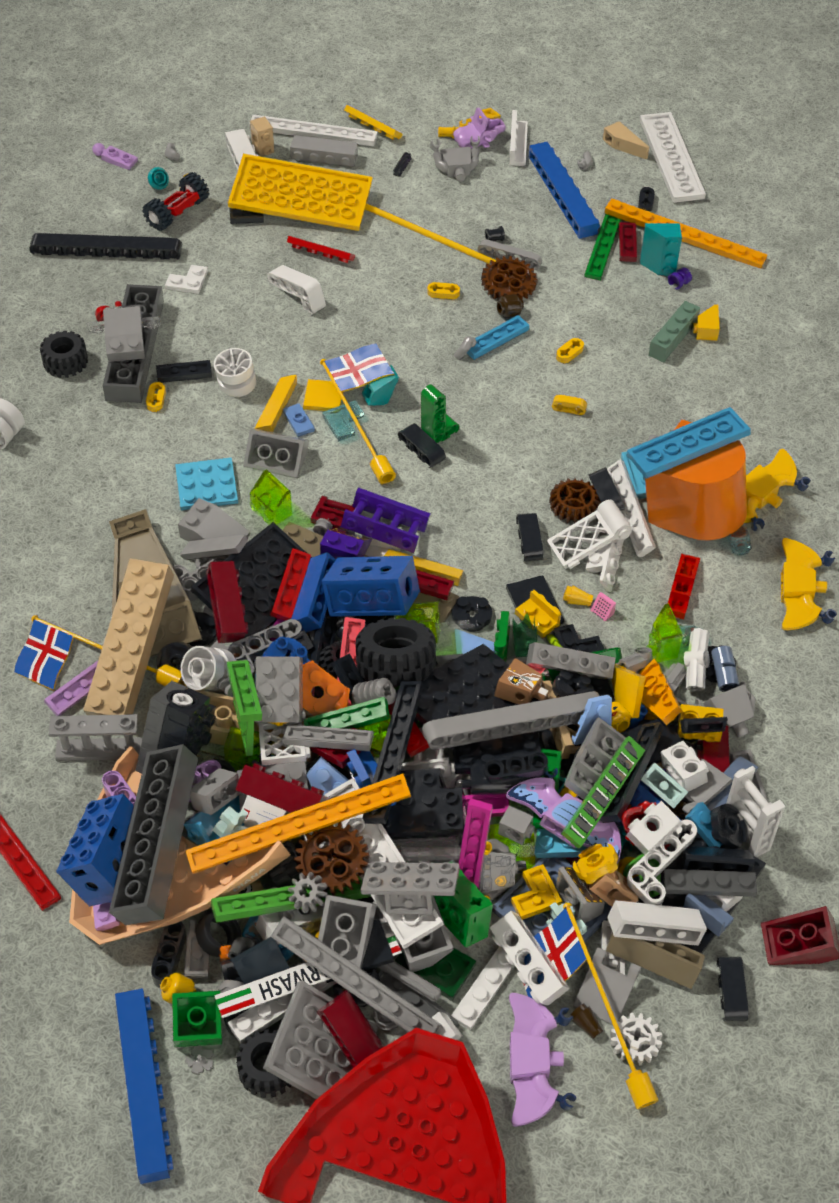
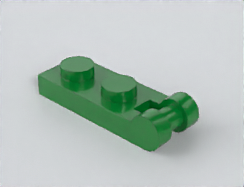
[494,611,510,662]

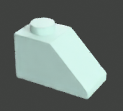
[641,762,688,809]

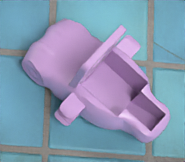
[453,107,506,149]

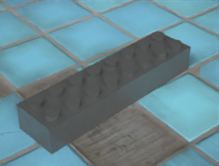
[103,284,164,403]
[109,744,198,925]

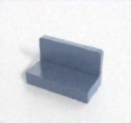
[683,893,734,937]

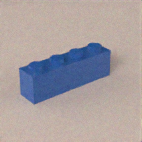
[291,552,336,632]

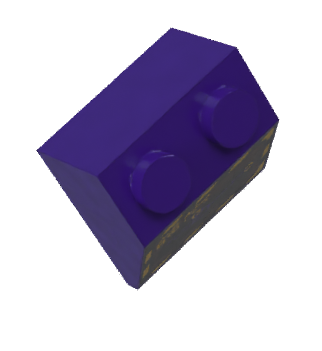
[320,528,372,559]

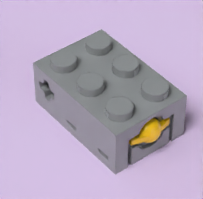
[256,657,303,726]

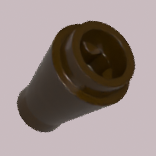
[570,1003,603,1040]

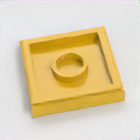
[303,379,343,412]

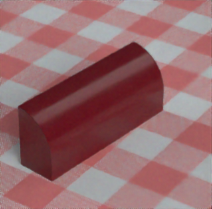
[317,990,385,1068]

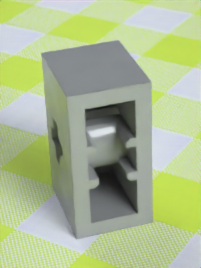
[190,768,242,815]

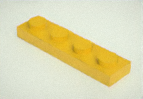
[344,105,403,140]

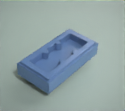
[283,403,315,437]

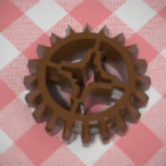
[549,478,601,524]

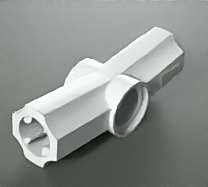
[684,628,710,692]

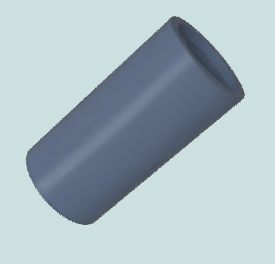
[711,646,740,692]

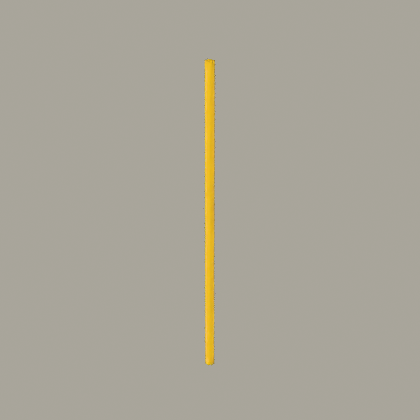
[365,203,496,264]

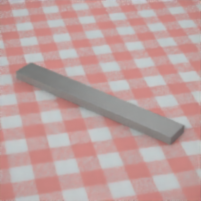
[270,916,441,1033]

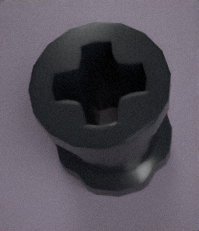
[485,226,505,241]

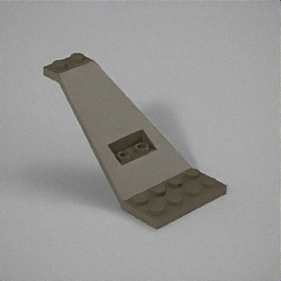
[109,509,203,657]

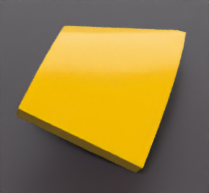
[611,664,646,718]

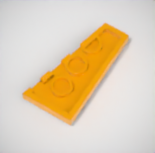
[638,658,682,725]

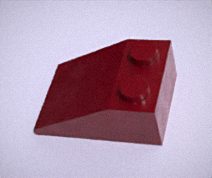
[761,906,839,965]

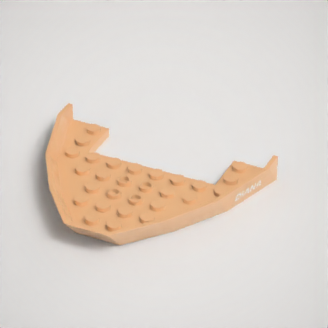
[69,746,290,945]

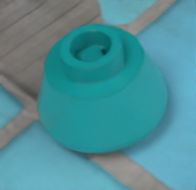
[148,167,169,190]

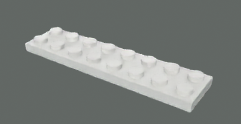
[640,112,706,203]
[324,778,444,949]

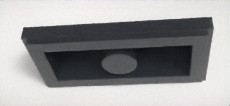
[680,717,728,734]

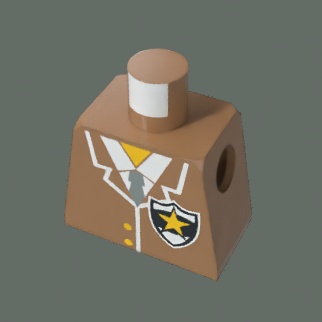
[494,658,549,705]

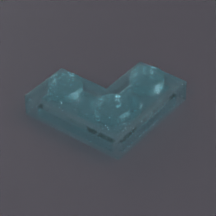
[322,400,364,442]

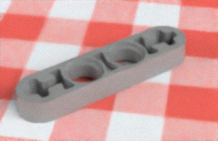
[478,239,542,270]

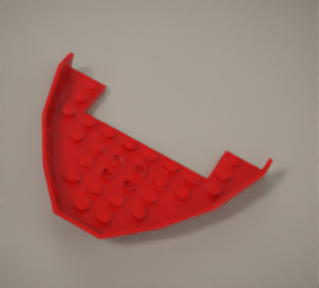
[258,1027,506,1203]

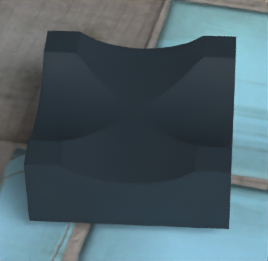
[231,937,289,985]

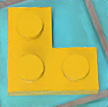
[511,864,562,920]

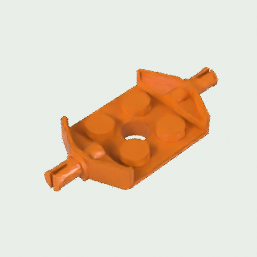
[303,660,350,716]

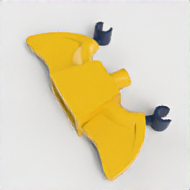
[744,448,811,531]
[781,538,837,630]

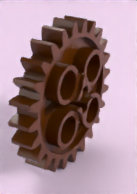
[481,256,537,300]
[294,822,370,896]

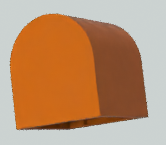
[645,420,747,540]

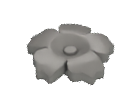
[185,1046,214,1075]

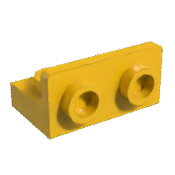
[515,590,561,638]

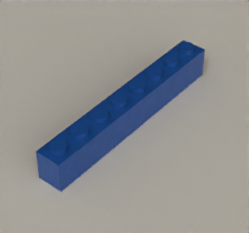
[529,141,600,239]
[115,988,174,1184]

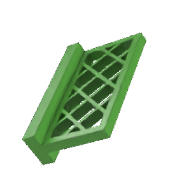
[227,660,262,756]

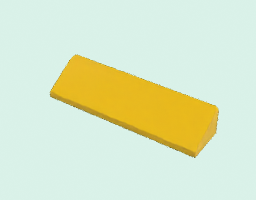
[254,375,297,432]
[384,549,464,586]

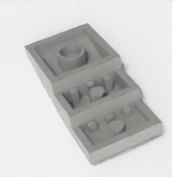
[564,717,626,800]

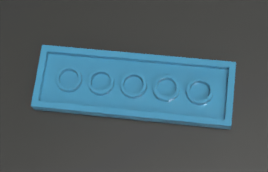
[627,407,751,479]

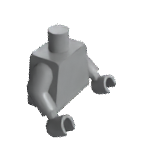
[430,136,480,181]
[689,682,756,738]

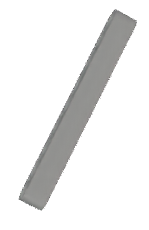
[422,691,599,750]

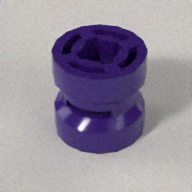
[668,267,692,290]

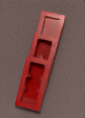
[665,553,701,620]

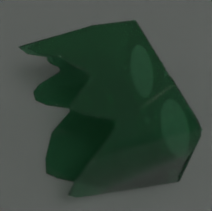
[512,613,537,657]

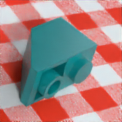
[361,365,399,406]

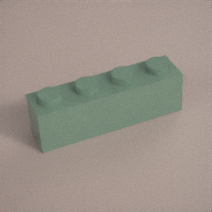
[648,301,700,363]

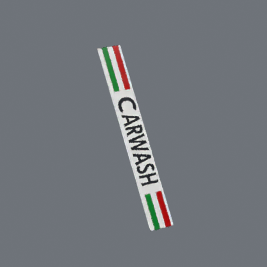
[215,931,402,1018]

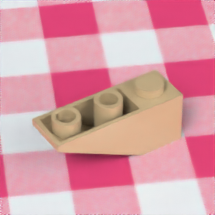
[603,121,649,159]

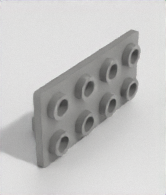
[361,861,460,914]

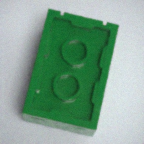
[433,862,493,948]

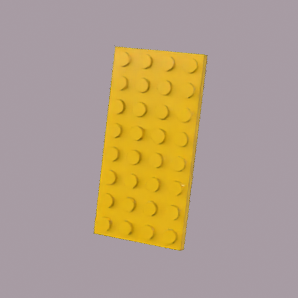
[228,153,373,231]

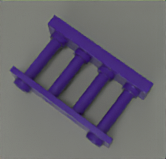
[341,487,431,553]

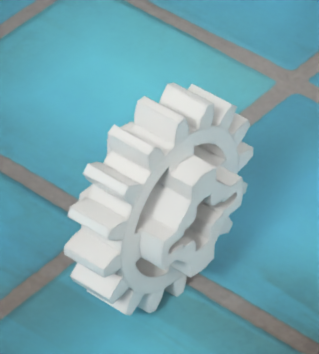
[610,1013,662,1066]

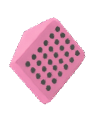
[591,592,616,621]

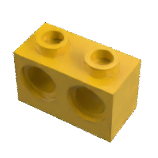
[677,704,724,742]

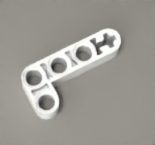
[267,265,326,315]
[627,820,697,905]

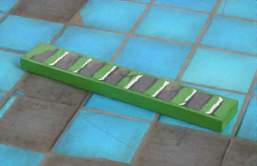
[561,736,645,848]

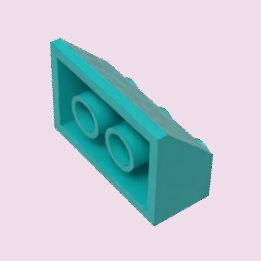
[640,223,682,276]

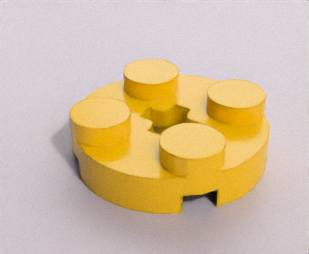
[573,844,618,884]

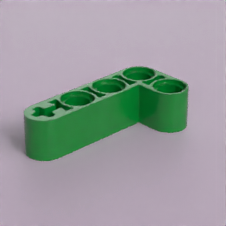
[421,384,460,443]

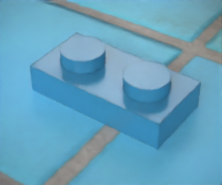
[686,802,722,847]

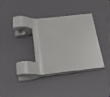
[667,759,733,817]
[573,948,641,1024]

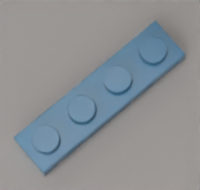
[467,315,529,360]

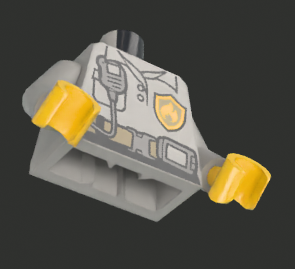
[479,839,527,901]

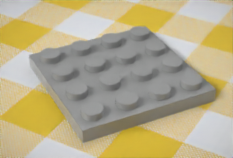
[263,980,378,1099]

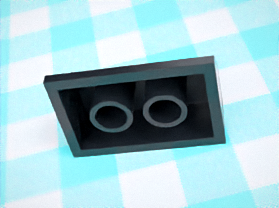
[679,845,755,872]

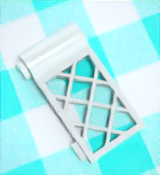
[547,500,632,569]
[258,709,310,766]

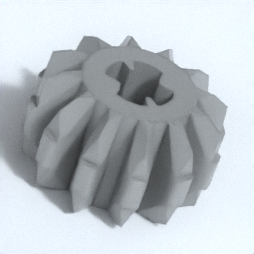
[288,872,328,913]

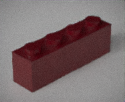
[206,561,248,643]
[697,726,730,773]
[235,763,330,813]

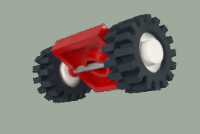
[142,172,210,231]

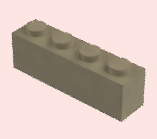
[605,932,705,989]

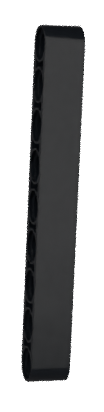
[29,233,182,260]

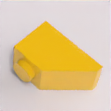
[693,304,720,341]

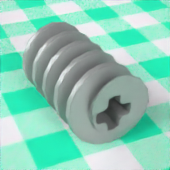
[351,678,397,705]

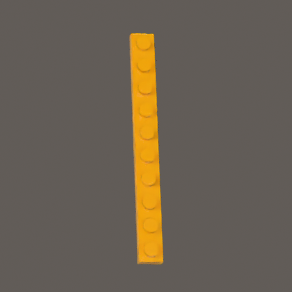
[604,198,768,269]
[185,774,411,874]

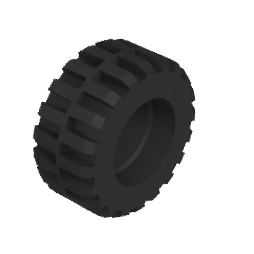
[355,618,436,688]

